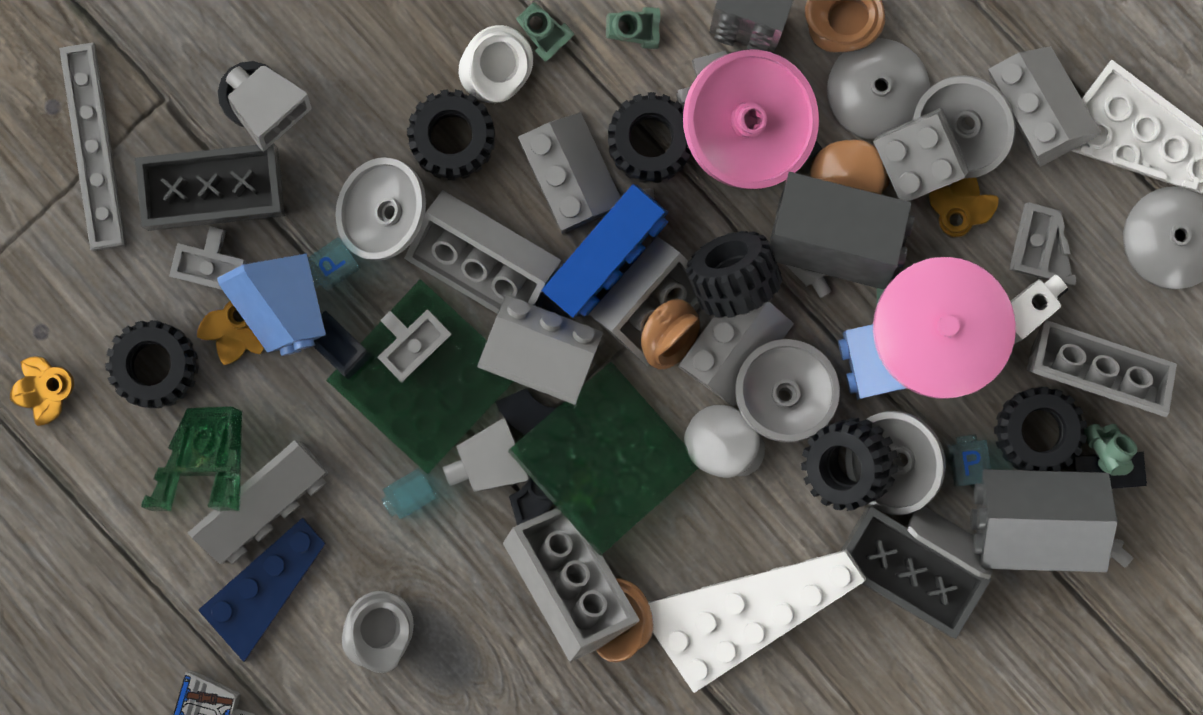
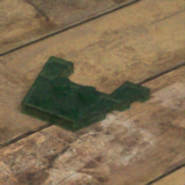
[141,406,242,511]

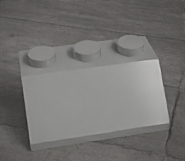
[988,46,1101,167]
[518,113,621,235]
[589,236,700,366]
[477,295,603,405]
[678,301,794,407]

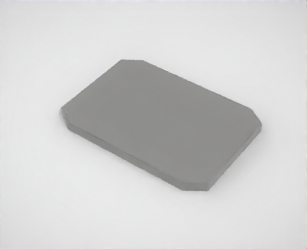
[907,507,993,579]

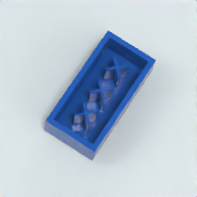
[541,184,669,318]

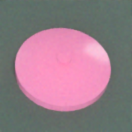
[683,50,819,189]
[873,257,1016,399]

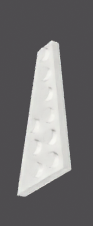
[1071,60,1203,194]
[649,550,867,693]

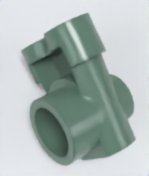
[516,2,574,62]
[606,7,660,49]
[1084,424,1137,476]

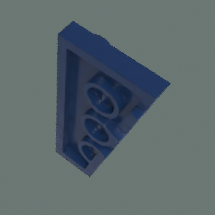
[198,518,326,662]

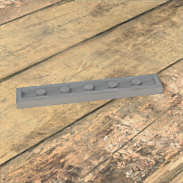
[59,42,126,251]

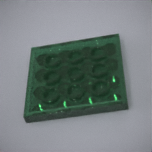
[326,279,514,474]
[508,362,698,556]

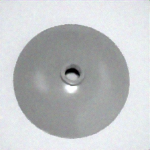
[827,38,930,141]
[913,75,1016,178]
[336,157,426,261]
[1123,186,1203,289]
[735,339,840,442]
[845,411,946,515]

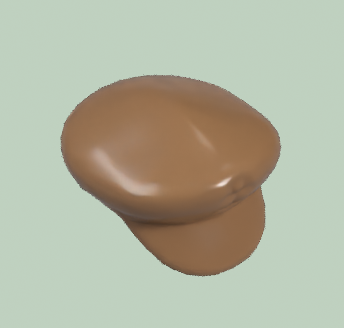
[805,0,886,52]
[810,140,890,195]
[641,299,700,369]
[596,578,653,662]

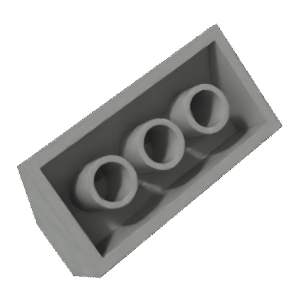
[404,190,561,314]
[1027,320,1177,417]
[188,440,329,564]
[503,502,640,662]

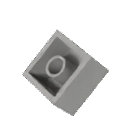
[873,108,969,202]

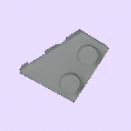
[1009,202,1076,286]

